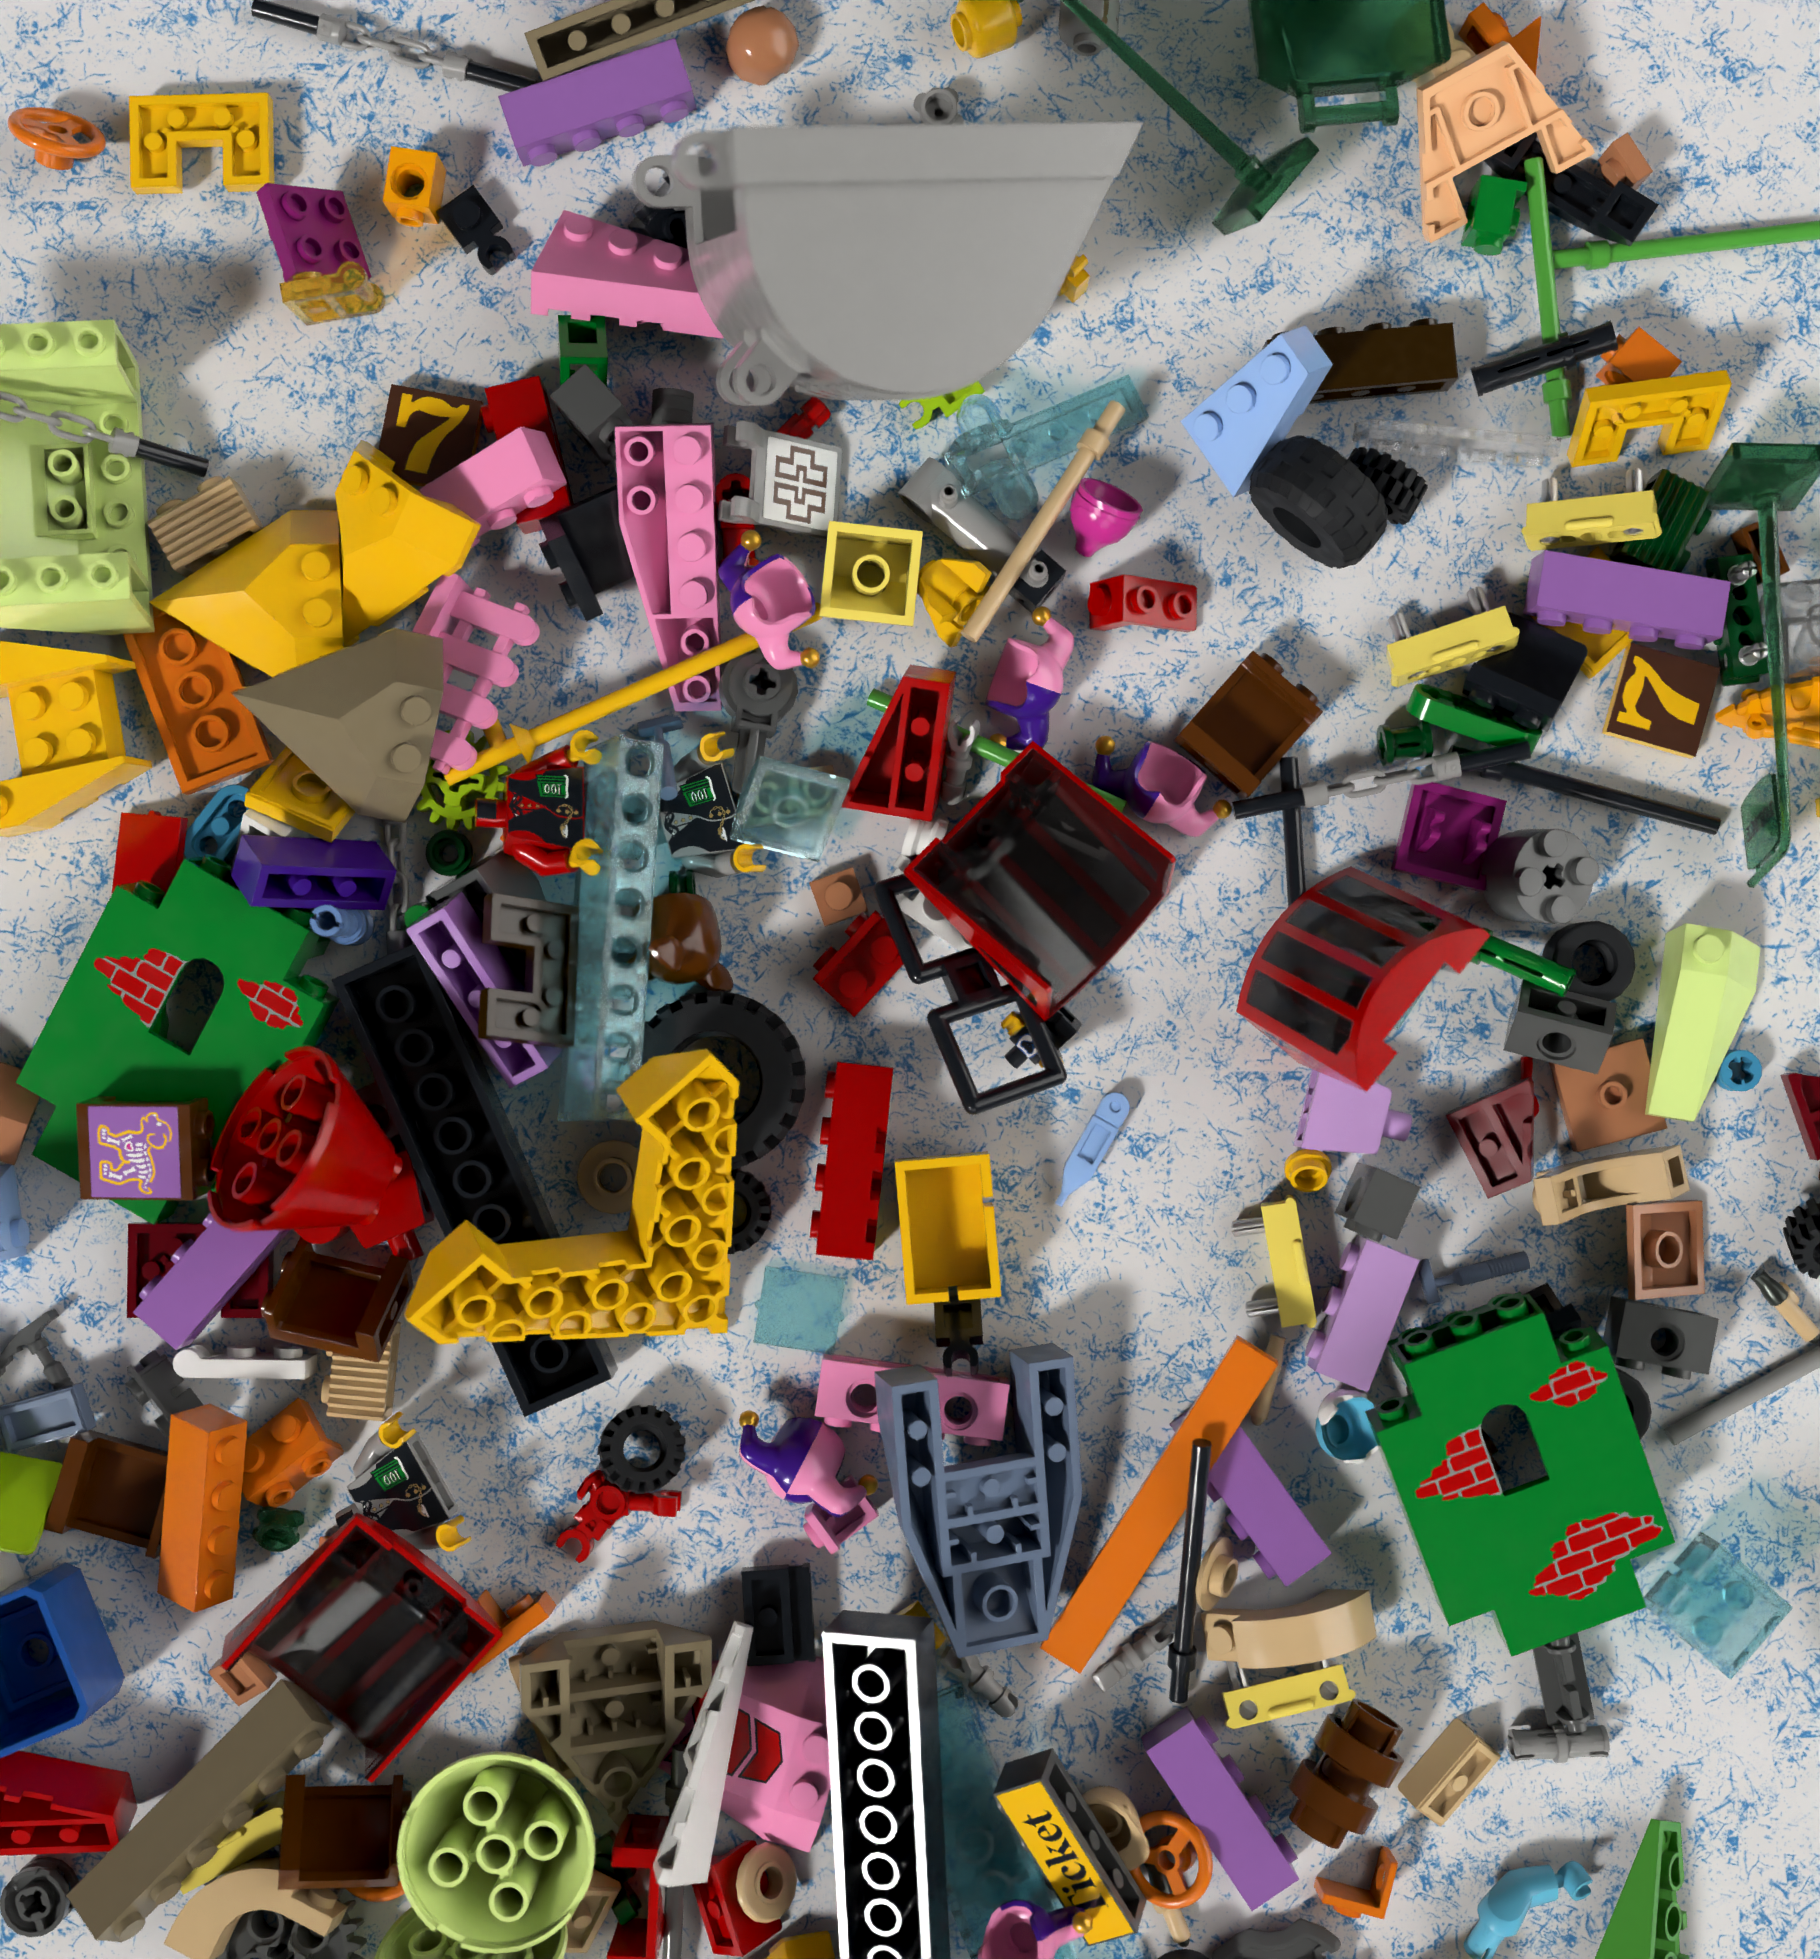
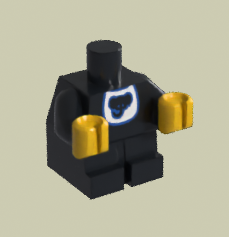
[1001,994,1082,1069]

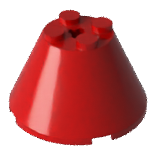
[207,1046,403,1232]

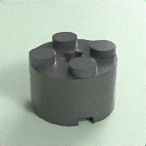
[1481,829,1599,924]

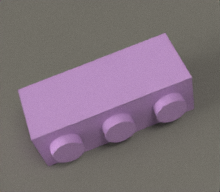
[1305,1235,1420,1392]

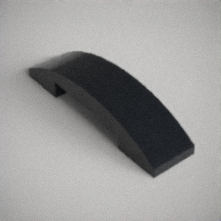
[1483,132,1659,246]

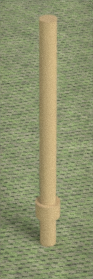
[961,400,1126,643]

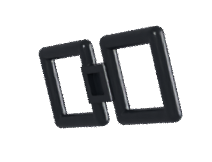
[873,854,1067,1115]

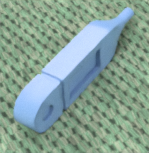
[1055,1092,1130,1207]

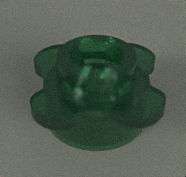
[252,1506,305,1552]

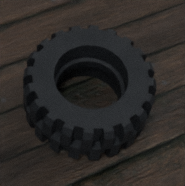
[623,991,806,1170]

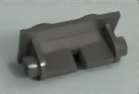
[125,1350,203,1440]
[1533,1633,1595,1733]

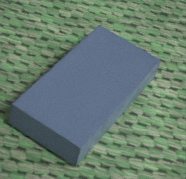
[0,1382,97,1453]

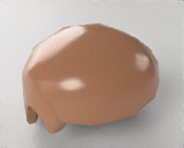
[725,5,799,86]

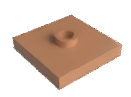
[1549,1038,1667,1152]

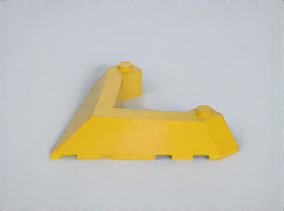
[404,1049,739,1344]

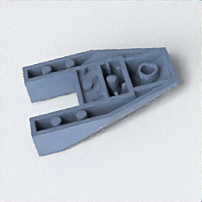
[874,1343,1083,1658]

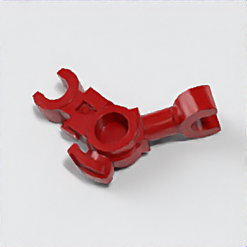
[556,1468,682,1563]

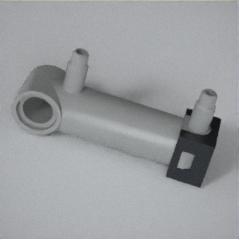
[898,457,1066,613]

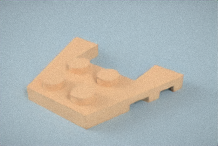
[1416,41,1595,243]

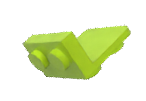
[0,1452,62,1555]

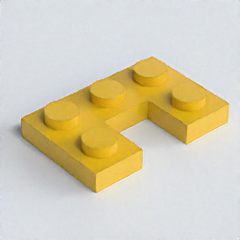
[129,92,275,194]
[1567,370,1732,467]

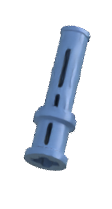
[310,905,375,946]

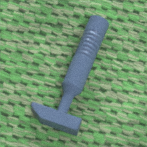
[637,715,683,800]
[1418,1251,1530,1305]

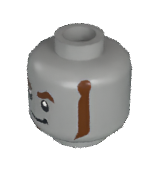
[1058,0,1120,56]

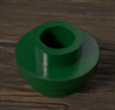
[425,830,473,876]

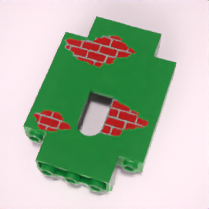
[15,854,340,1225]
[1365,1292,1675,1657]

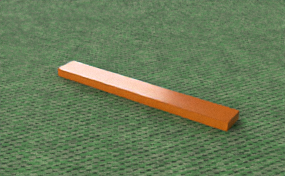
[1040,1335,1278,1673]

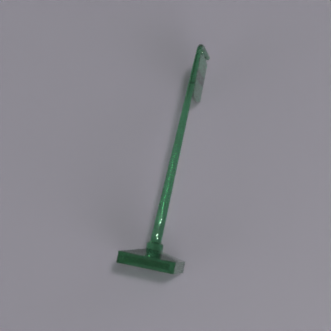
[1016,0,1320,236]
[1703,442,1820,888]

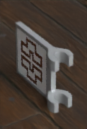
[718,420,843,539]

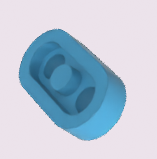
[184,785,249,862]

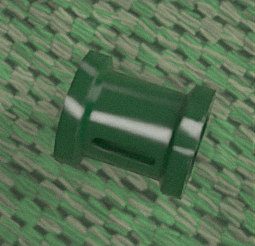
[1377,720,1433,767]

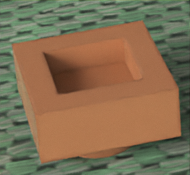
[1598,132,1653,190]
[809,867,869,927]
[208,1649,277,1706]

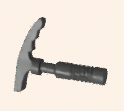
[0,1309,73,1390]

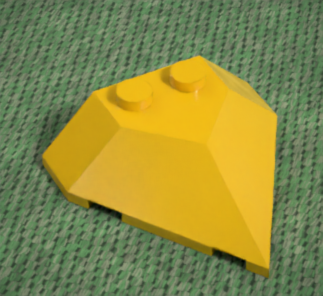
[335,440,481,647]
[149,510,344,677]

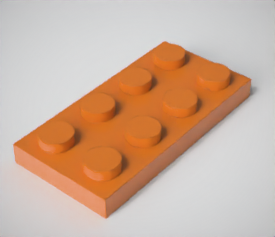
[122,606,274,795]

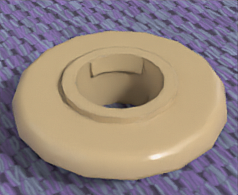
[577,1140,639,1214]
[1195,1537,1238,1610]
[736,1842,797,1923]

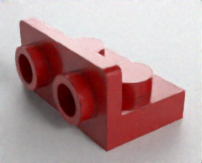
[813,910,904,1018]

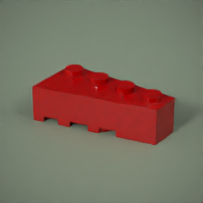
[810,1062,894,1261]

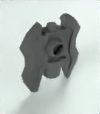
[1211,1918,1341,1959]

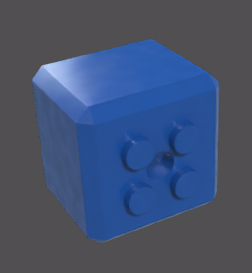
[0,1562,125,1758]

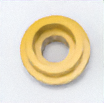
[1284,1149,1332,1192]

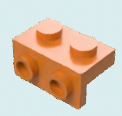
[242,1398,344,1510]

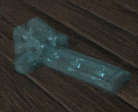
[944,374,1149,520]

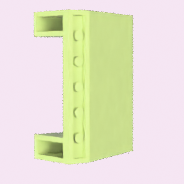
[0,319,155,635]

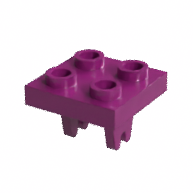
[256,183,371,286]
[1391,782,1507,892]

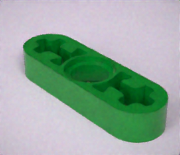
[1406,684,1543,754]

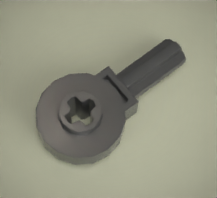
[719,648,798,796]

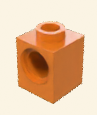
[1595,326,1682,385]

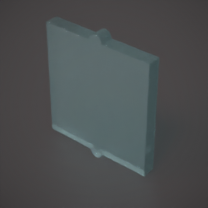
[753,1266,846,1355]

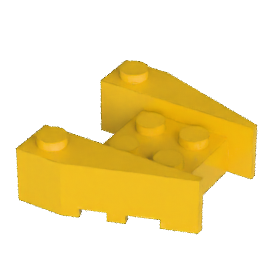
[0,641,153,837]

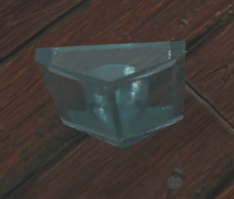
[730,755,851,862]

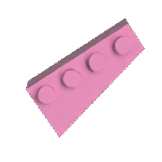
[531,210,724,339]

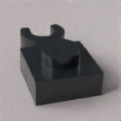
[436,185,516,276]
[934,1295,983,1377]

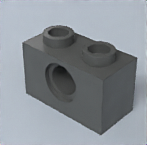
[550,364,634,466]
[1503,980,1617,1074]
[1335,1162,1420,1243]
[1603,1296,1719,1380]

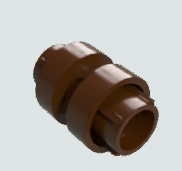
[1289,1699,1404,1849]

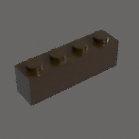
[1261,318,1458,404]

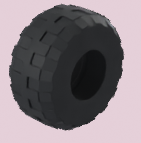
[1249,435,1388,569]

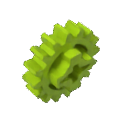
[416,730,512,831]

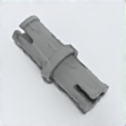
[1507,1724,1610,1763]

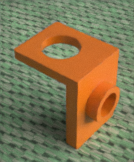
[1314,1846,1398,1919]

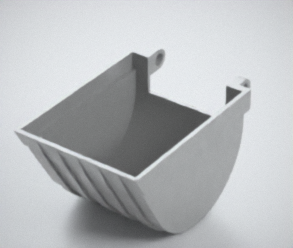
[632,122,1144,406]

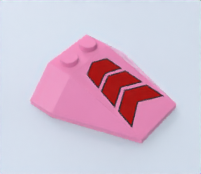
[658,1656,831,1853]

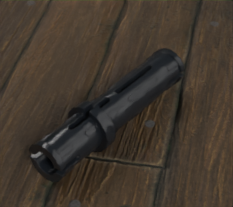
[1470,320,1618,397]

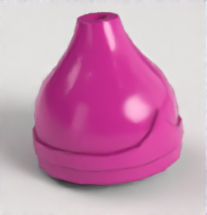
[1070,478,1143,557]

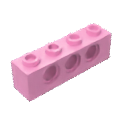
[815,1353,1010,1446]

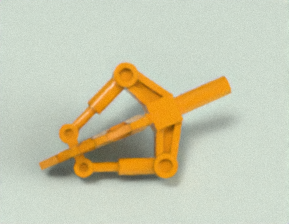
[1714,654,1820,749]

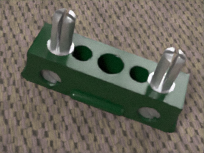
[1705,553,1769,687]

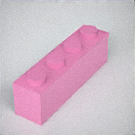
[418,427,567,548]

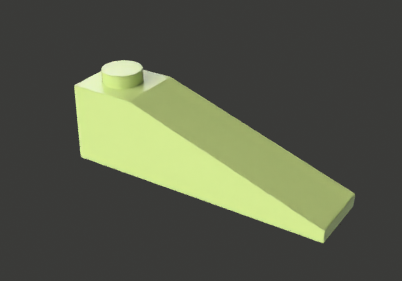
[1645,923,1760,1122]

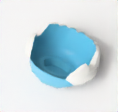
[1315,1389,1379,1464]

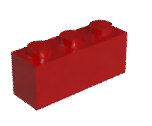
[481,375,574,534]

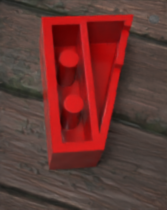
[839,664,957,822]
[0,1750,138,1856]

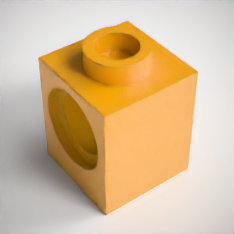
[383,146,447,227]

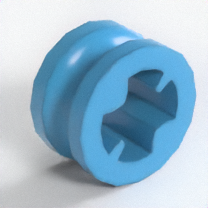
[1714,1050,1762,1091]

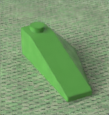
[1595,1819,1689,1959]

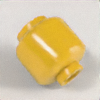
[950,0,1023,59]

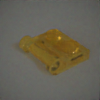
[279,261,386,326]

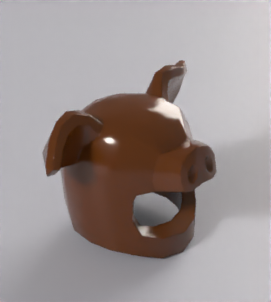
[628,893,734,992]

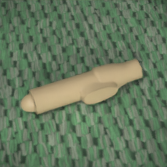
[1249,1334,1286,1426]

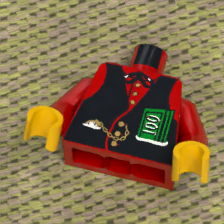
[475,730,604,877]

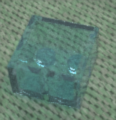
[1643,1532,1793,1680]

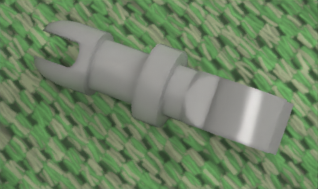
[941,714,980,805]
[1092,1622,1174,1693]
[940,1646,1018,1718]

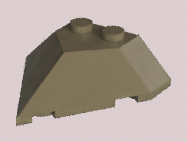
[231,628,443,823]
[519,1620,712,1827]

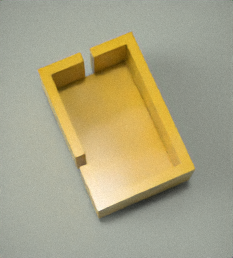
[895,1151,1002,1305]

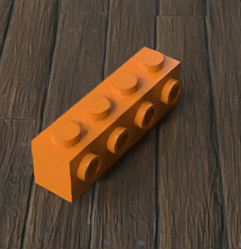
[157,1404,248,1613]

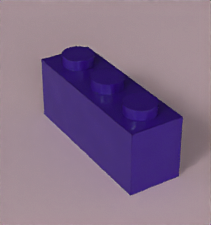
[231,835,397,910]

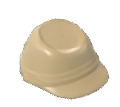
[1082,1786,1150,1871]

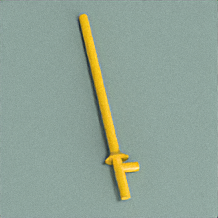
[443,602,823,786]

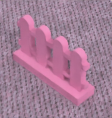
[412,574,540,775]

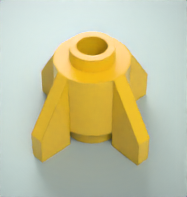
[917,557,992,648]

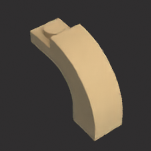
[1532,1145,1690,1226]
[1201,1589,1377,1669]
[164,1857,348,1959]

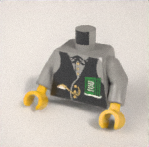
[634,731,766,878]
[335,1411,471,1552]

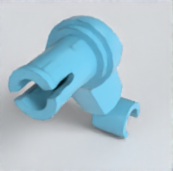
[1464,1861,1593,1959]

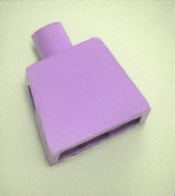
[1293,1069,1412,1154]

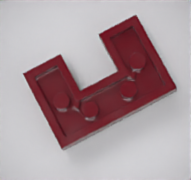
[127,1222,274,1318]

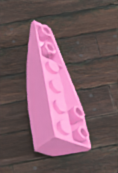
[614,423,722,712]

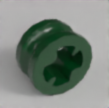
[669,870,696,894]

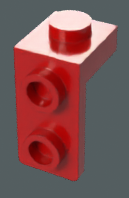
[1088,574,1197,632]

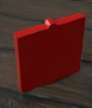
[112,810,188,898]

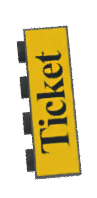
[993,1748,1147,1947]

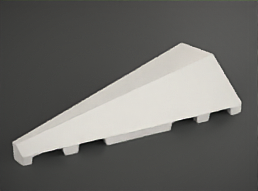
[653,1620,753,1887]

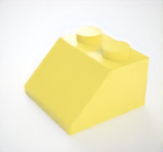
[819,521,923,627]

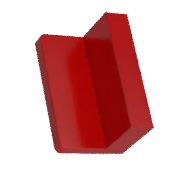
[692,1840,782,1957]

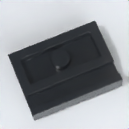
[741,1563,816,1666]

